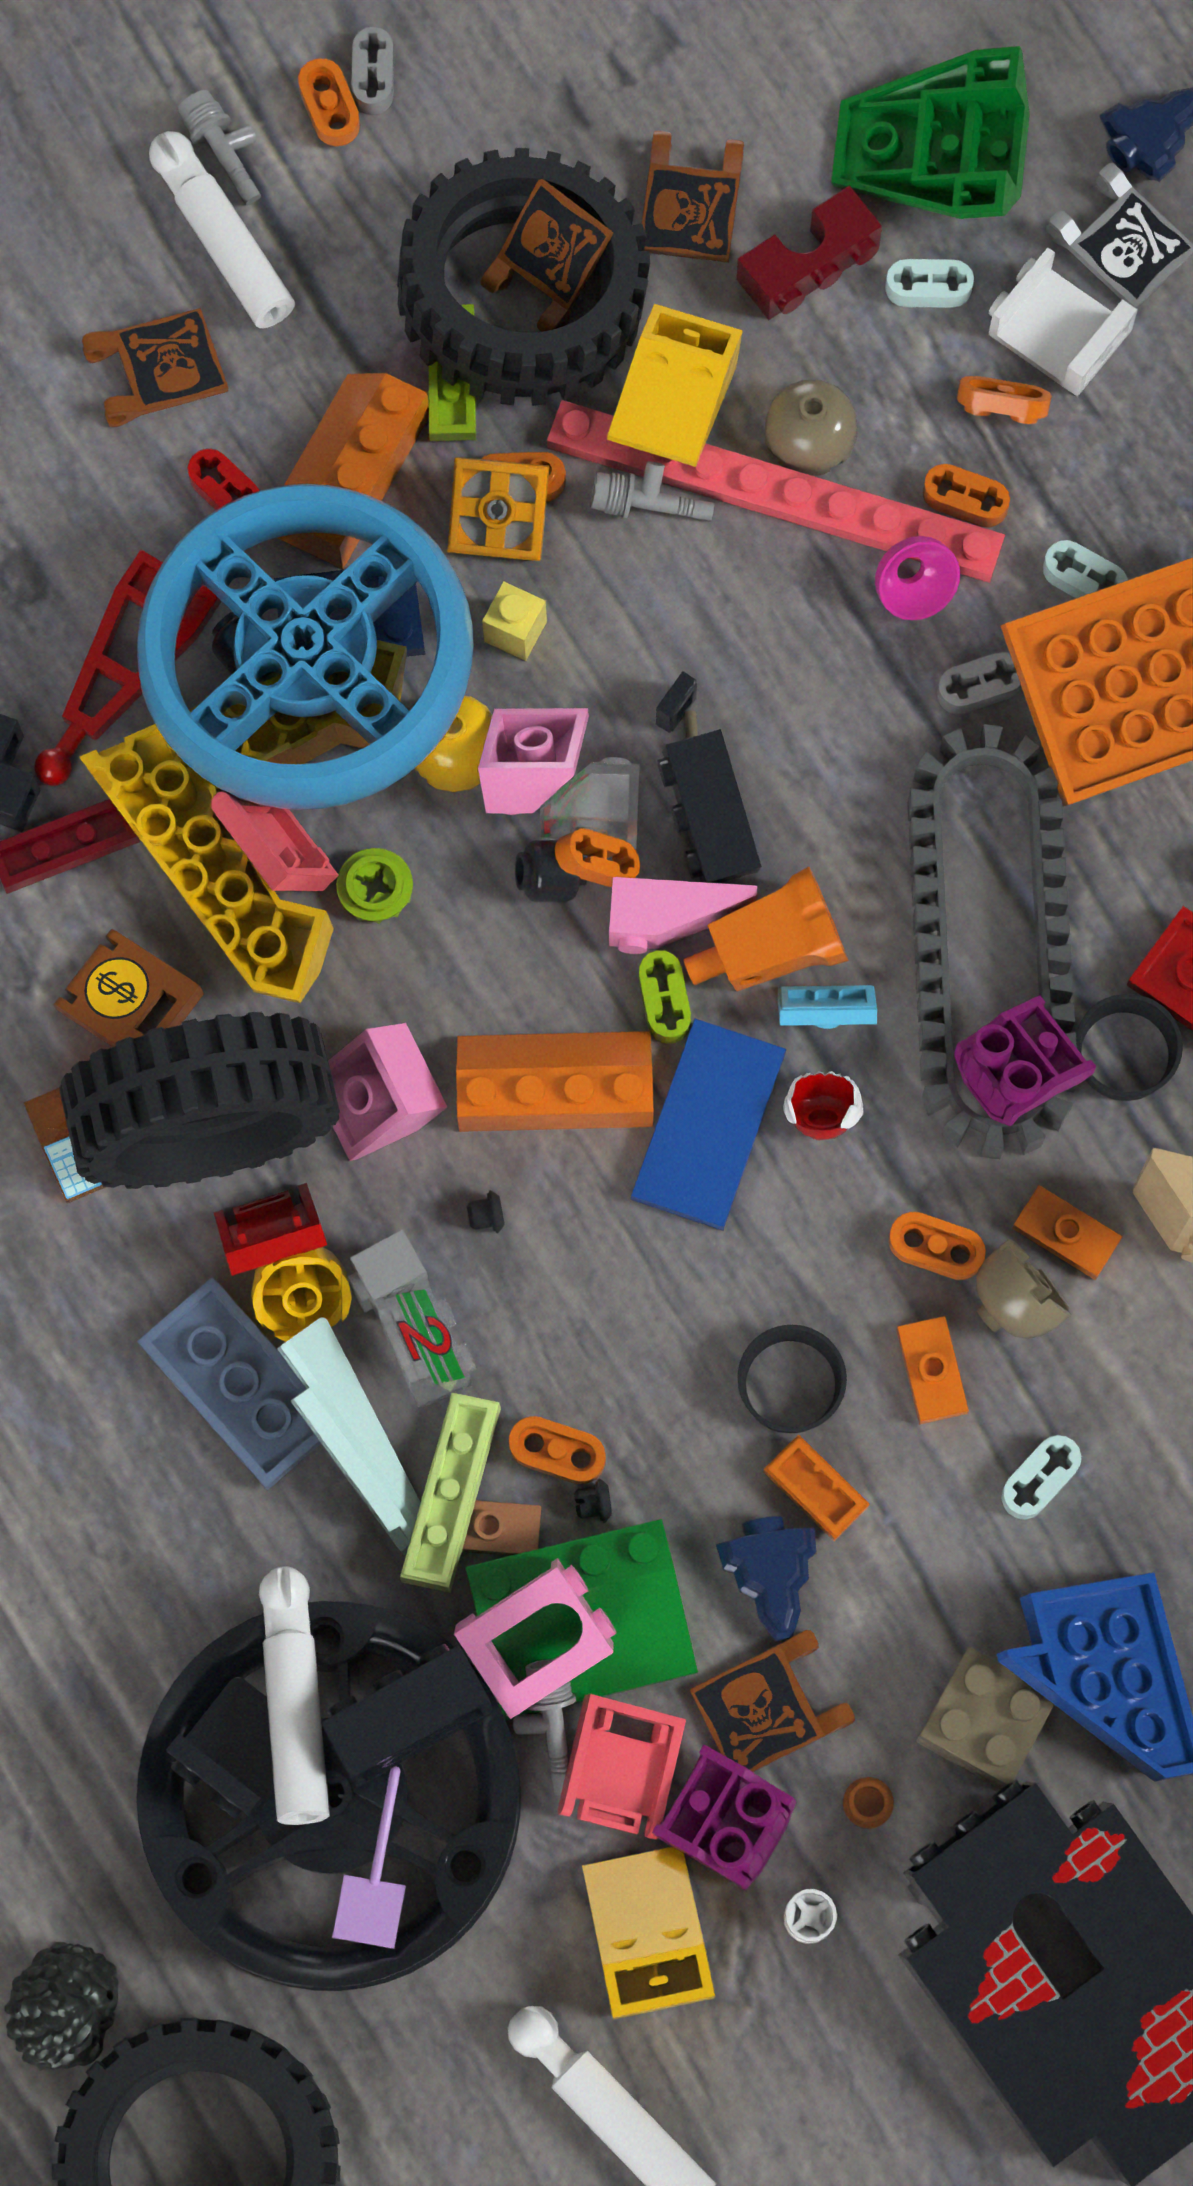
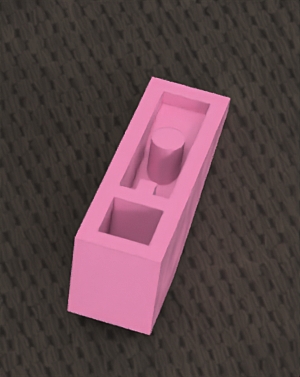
[609,877,757,954]

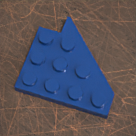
[997,1572,1193,1782]

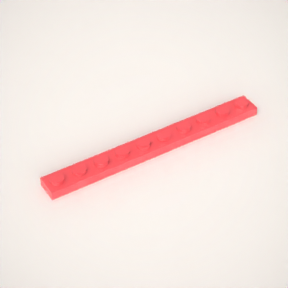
[547,400,1005,583]

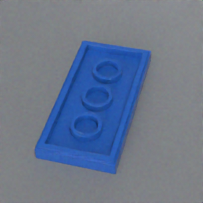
[631,1018,786,1231]

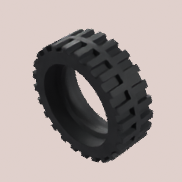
[397,148,650,406]
[59,1012,340,1189]
[52,2018,341,2186]

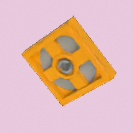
[447,457,549,561]

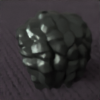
[5,1942,119,2070]

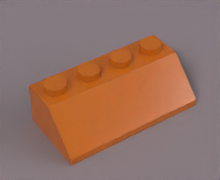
[277,373,429,569]
[456,1031,654,1132]

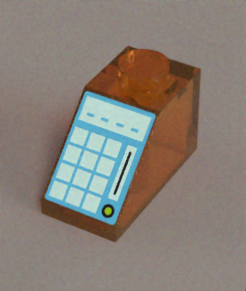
[23,1088,106,1204]

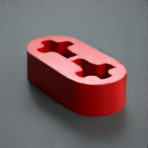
[187,448,260,510]

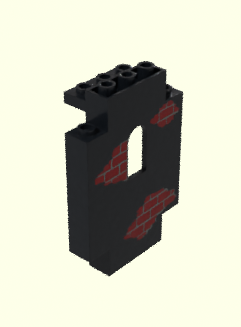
[898,1780,1193,2186]

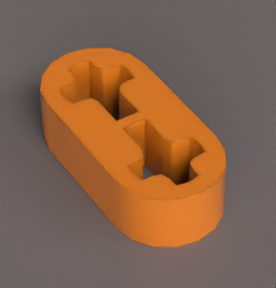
[923,464,1010,528]
[555,828,640,887]

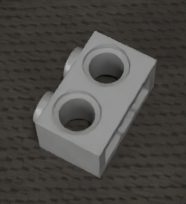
[348,1229,431,1321]

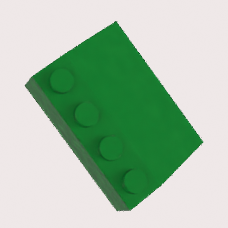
[466,1519,698,1721]

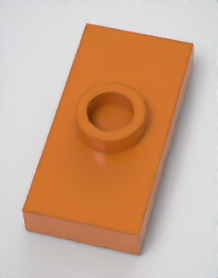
[1012,1185,1123,1280]
[896,1316,969,1425]
[763,1434,870,1542]

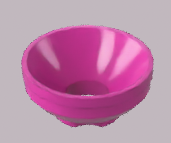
[875,536,960,621]

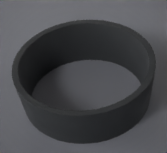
[1076,994,1183,1101]
[737,1325,847,1433]

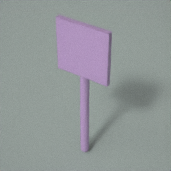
[332,1766,406,1949]

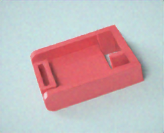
[211,791,339,891]
[558,1694,686,1840]

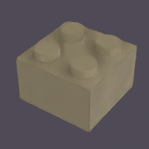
[916,1646,1054,1789]

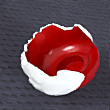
[783,1071,863,1141]

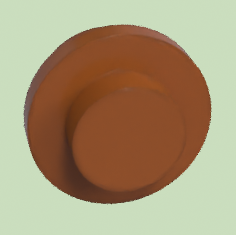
[843,1777,894,1829]

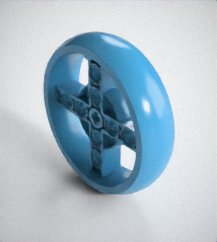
[137,484,474,810]

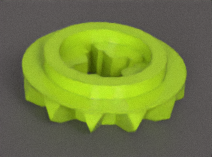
[336,848,413,924]

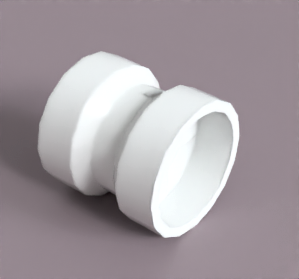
[784,1889,837,1944]

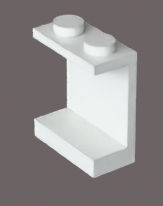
[988,248,1137,397]

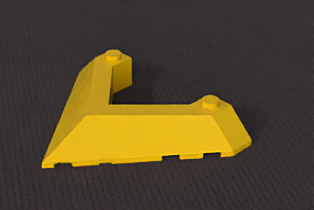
[79,640,407,1003]

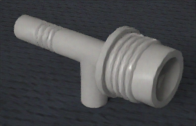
[178,90,261,205]
[590,461,714,521]
[513,1659,576,1796]

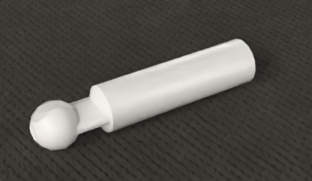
[149,131,295,328]
[259,1566,329,1825]
[508,2006,716,2186]

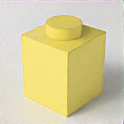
[482,581,547,661]

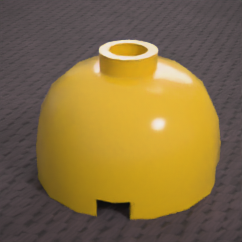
[414,695,492,792]
[251,1247,352,1341]

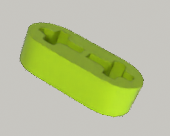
[639,950,691,1044]

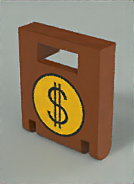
[53,929,204,1047]

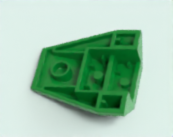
[831,46,1030,219]

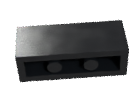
[657,729,762,883]

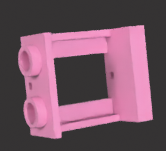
[454,1558,616,1719]

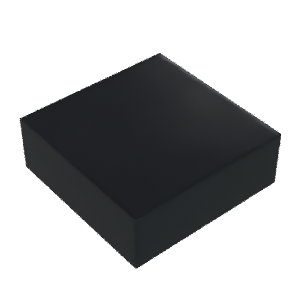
[656,671,697,733]

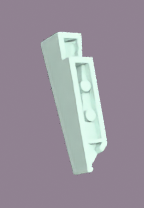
[277,1317,421,1556]

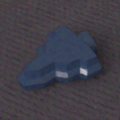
[1099,87,1193,182]
[716,1516,817,1641]

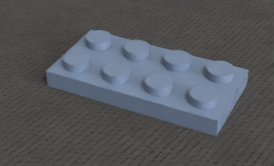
[137,1277,321,1491]

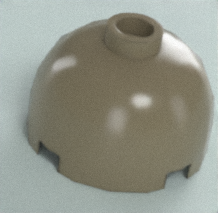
[765,380,857,476]
[976,1239,1071,1339]

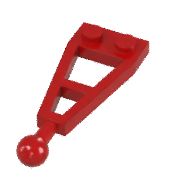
[34,550,222,786]

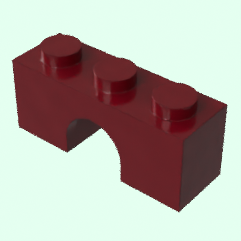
[736,185,882,320]

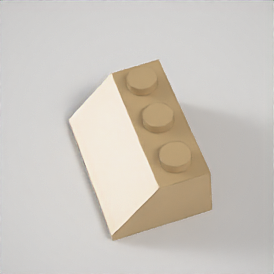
[1132,1148,1193,1263]

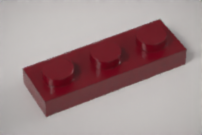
[0,799,141,894]

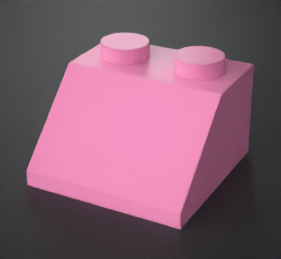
[478,708,589,815]
[328,1023,447,1161]

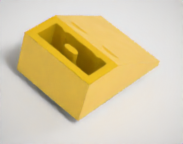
[607,304,743,467]
[582,1847,715,2020]

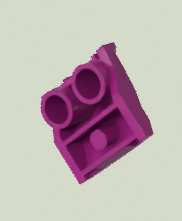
[954,995,1096,1126]
[652,1744,796,1891]

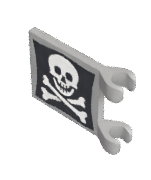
[1045,163,1193,309]

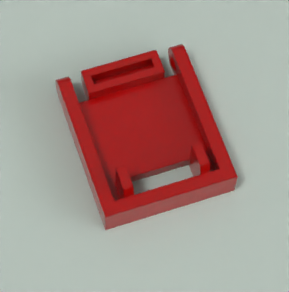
[213,1183,327,1276]

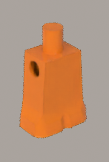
[683,866,849,992]

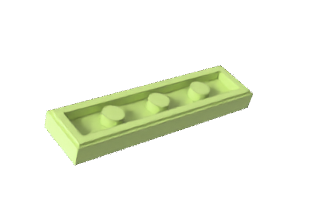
[400,1393,501,1593]

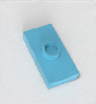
[778,985,877,1029]

